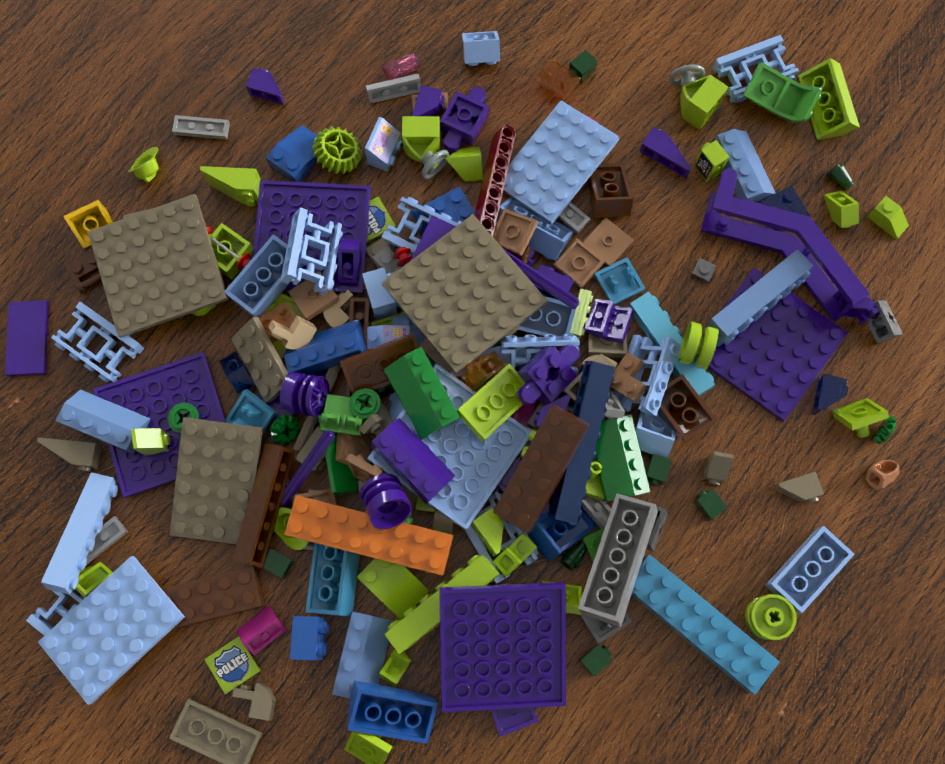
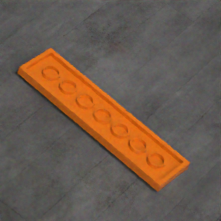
[284,495,453,576]

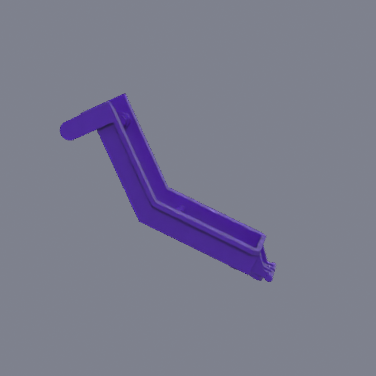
[700,168,878,325]

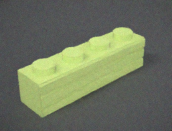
[569,289,593,339]

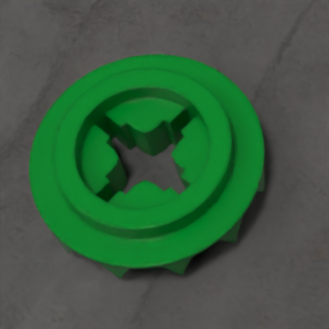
[349,388,381,420]
[168,403,200,434]
[270,415,301,445]
[873,416,897,445]

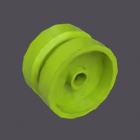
[678,321,719,370]
[745,594,797,640]

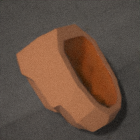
[866,460,899,490]

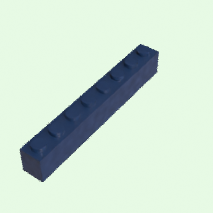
[548,361,615,524]

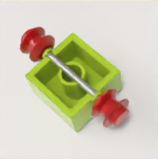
[205,223,254,280]

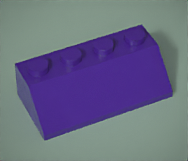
[370,418,455,504]

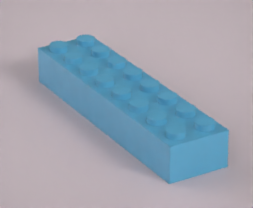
[631,554,780,695]

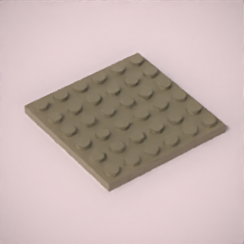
[88,194,229,338]
[382,214,548,374]

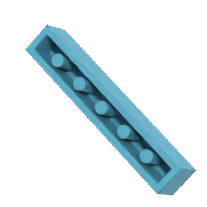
[628,292,715,396]

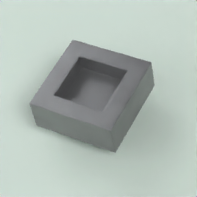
[691,258,716,284]

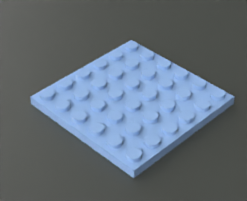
[367,364,531,531]

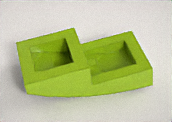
[493,533,538,577]

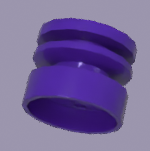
[280,372,330,418]
[360,474,412,529]

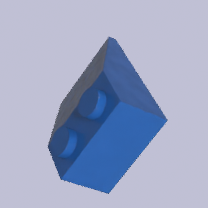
[265,125,317,182]
[527,506,597,562]

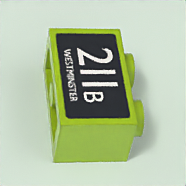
[694,140,729,182]

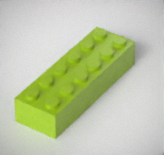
[384,555,500,654]

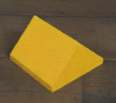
[64,200,113,249]

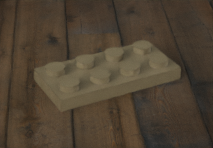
[231,317,289,403]
[169,698,263,764]

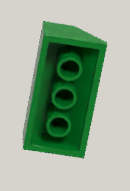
[384,347,460,440]
[318,415,360,498]
[595,415,650,502]

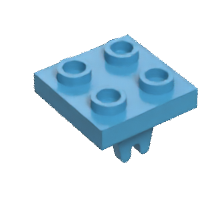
[594,257,646,306]
[225,389,277,435]

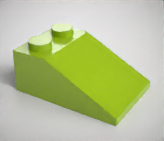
[200,166,261,206]
[357,558,429,620]

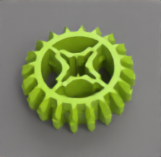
[312,126,362,174]

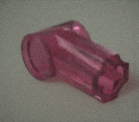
[382,53,420,80]

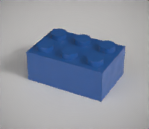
[411,187,475,237]
[290,616,330,660]

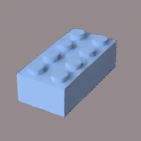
[765,526,854,614]

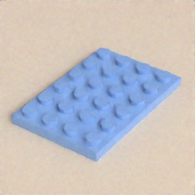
[503,100,619,224]
[38,556,185,705]

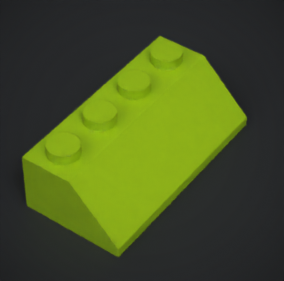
[798,58,860,140]

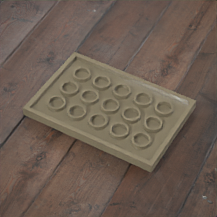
[170,417,263,544]

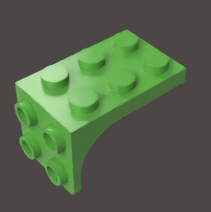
[743,62,822,123]

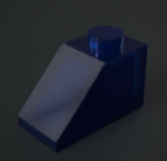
[219,351,255,393]
[812,374,849,415]

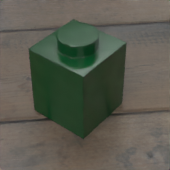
[568,50,598,83]
[646,454,672,486]
[693,489,728,521]
[263,549,295,579]
[579,644,613,677]

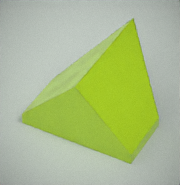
[445,147,483,183]
[75,562,113,598]

